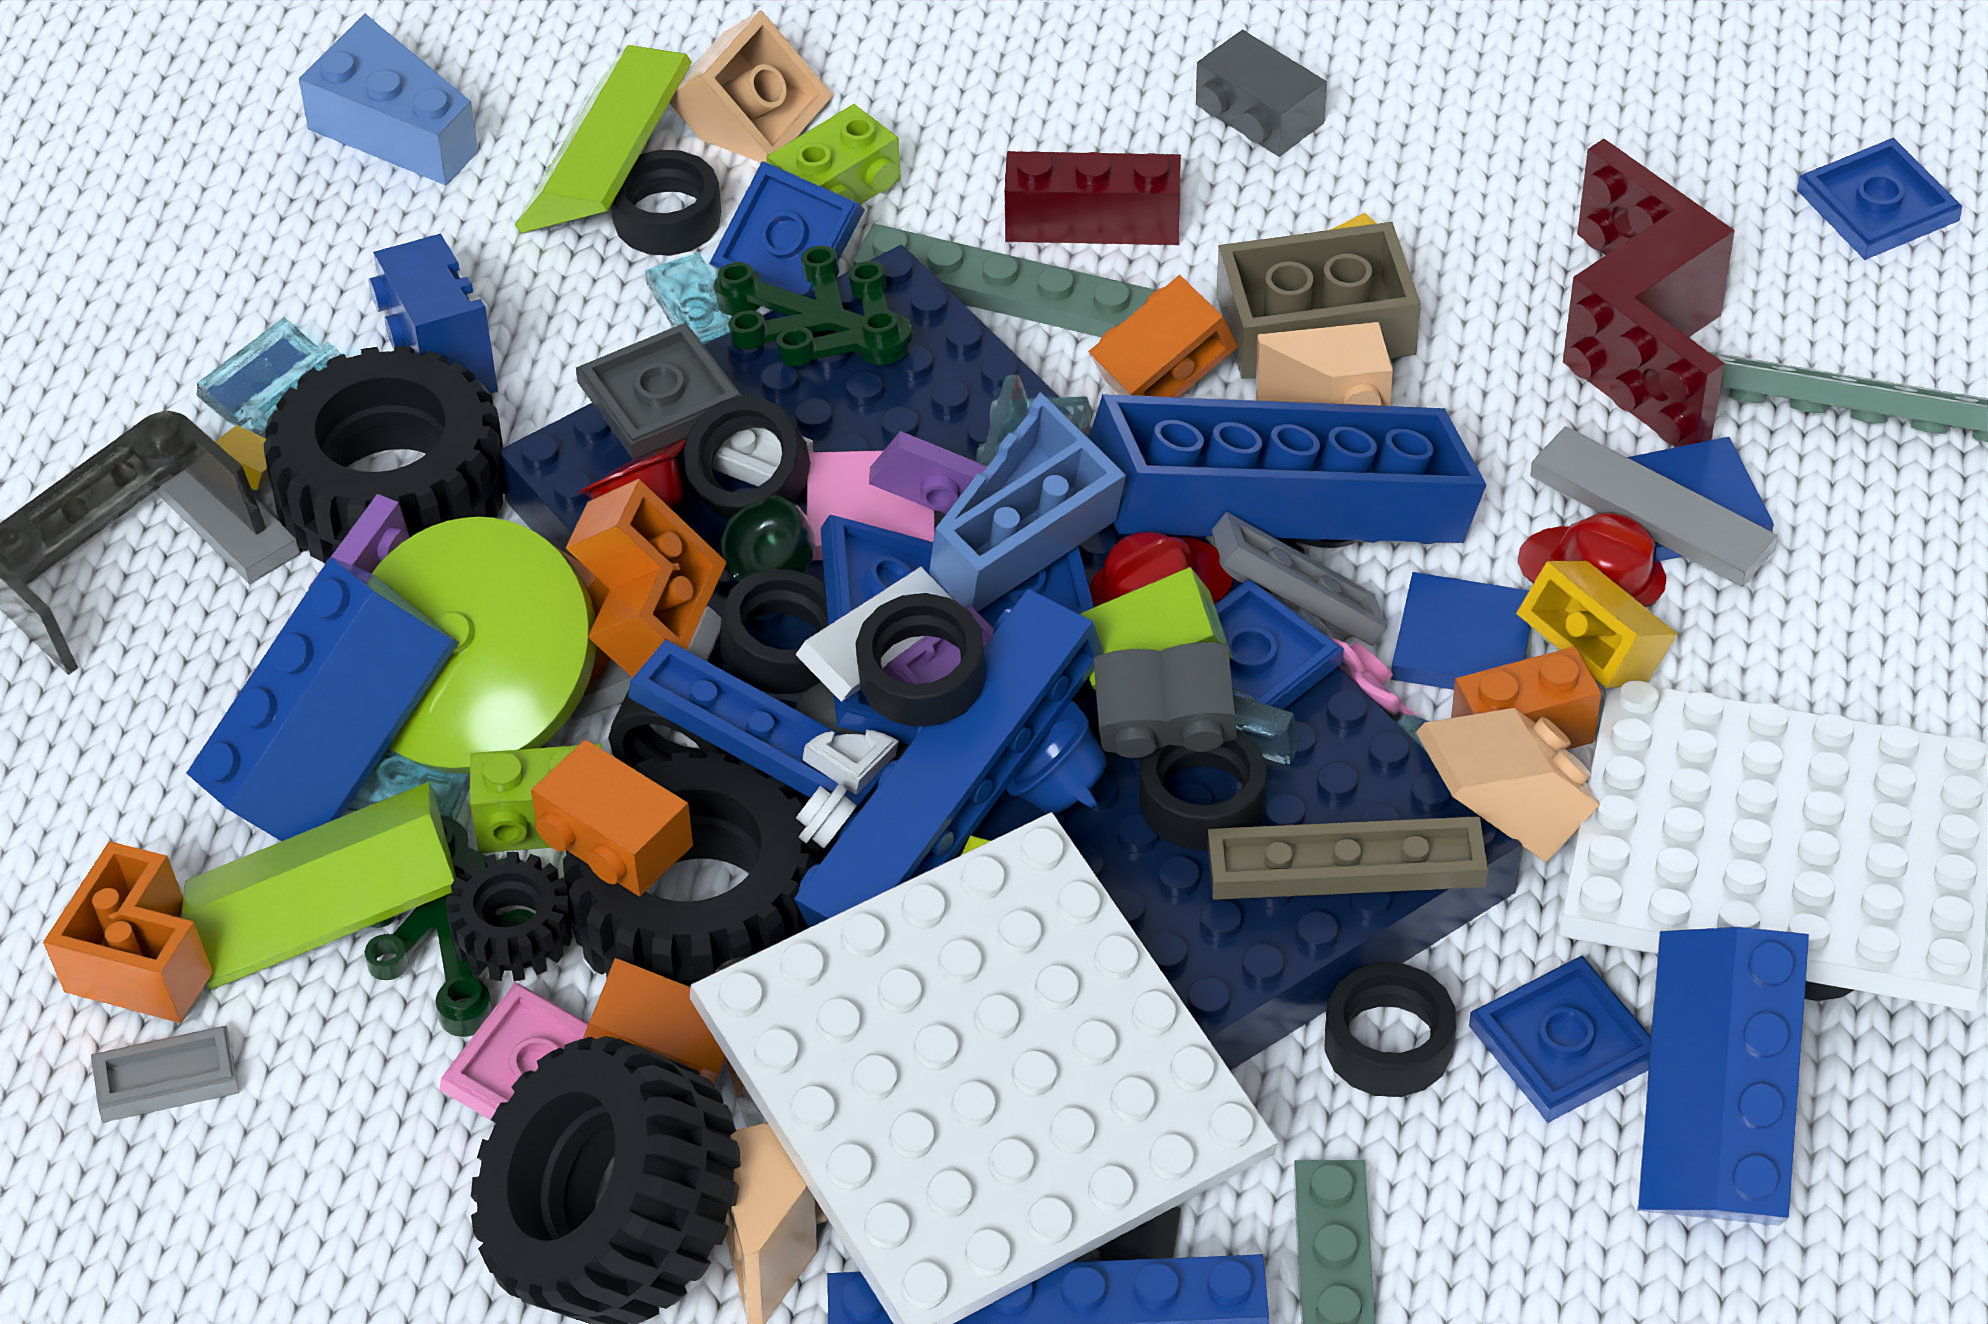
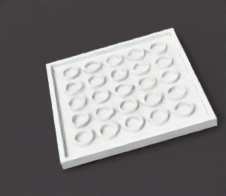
[1558,681,1988,1012]
[689,812,1279,1324]

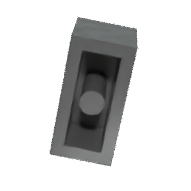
[1196,29,1327,157]

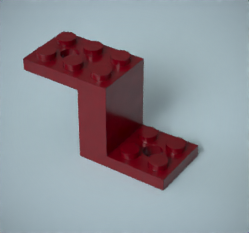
[1563,138,1735,447]

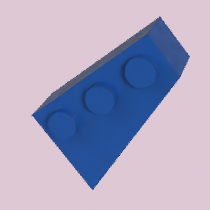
[368,233,498,394]

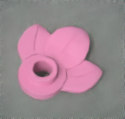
[1331,637,1424,725]

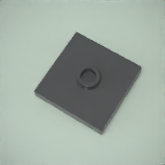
[575,322,742,460]

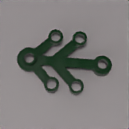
[713,245,913,366]
[364,817,534,1037]

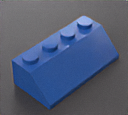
[186,556,459,841]
[1637,927,1809,1226]

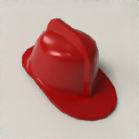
[578,439,686,509]
[1517,512,1666,607]
[1089,531,1233,607]

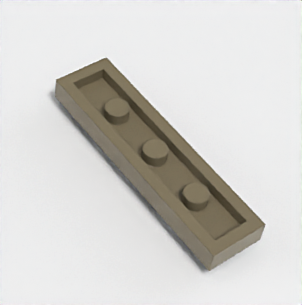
[1207,816,1488,900]

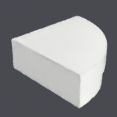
[802,730,899,795]

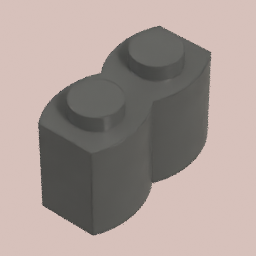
[1093,642,1237,758]

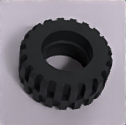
[263,346,504,564]
[563,752,821,987]
[471,1036,741,1324]

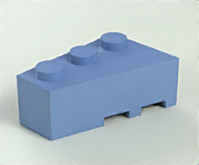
[298,13,478,186]
[929,392,1126,612]

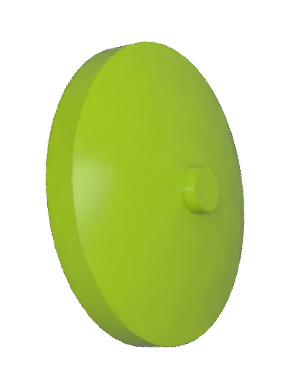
[372,517,597,774]

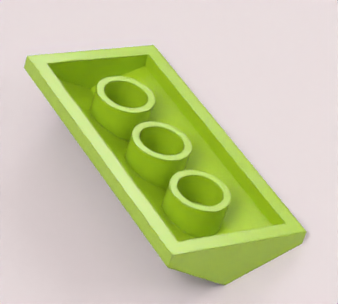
[515,45,692,233]
[182,782,456,990]

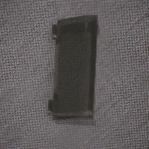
[0,411,266,675]

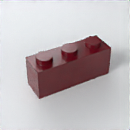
[1004,151,1181,245]

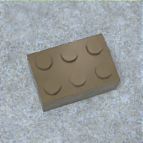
[1216,222,1421,379]

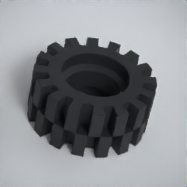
[446,852,574,981]

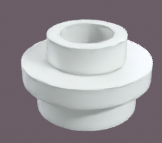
[796,783,857,848]

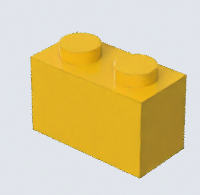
[1516,561,1678,688]

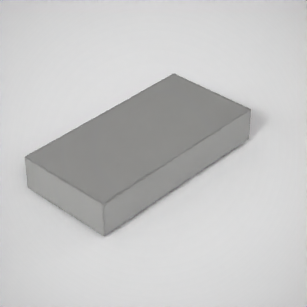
[91,1025,240,1123]

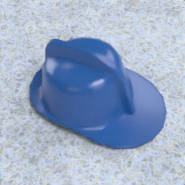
[1006,701,1108,815]

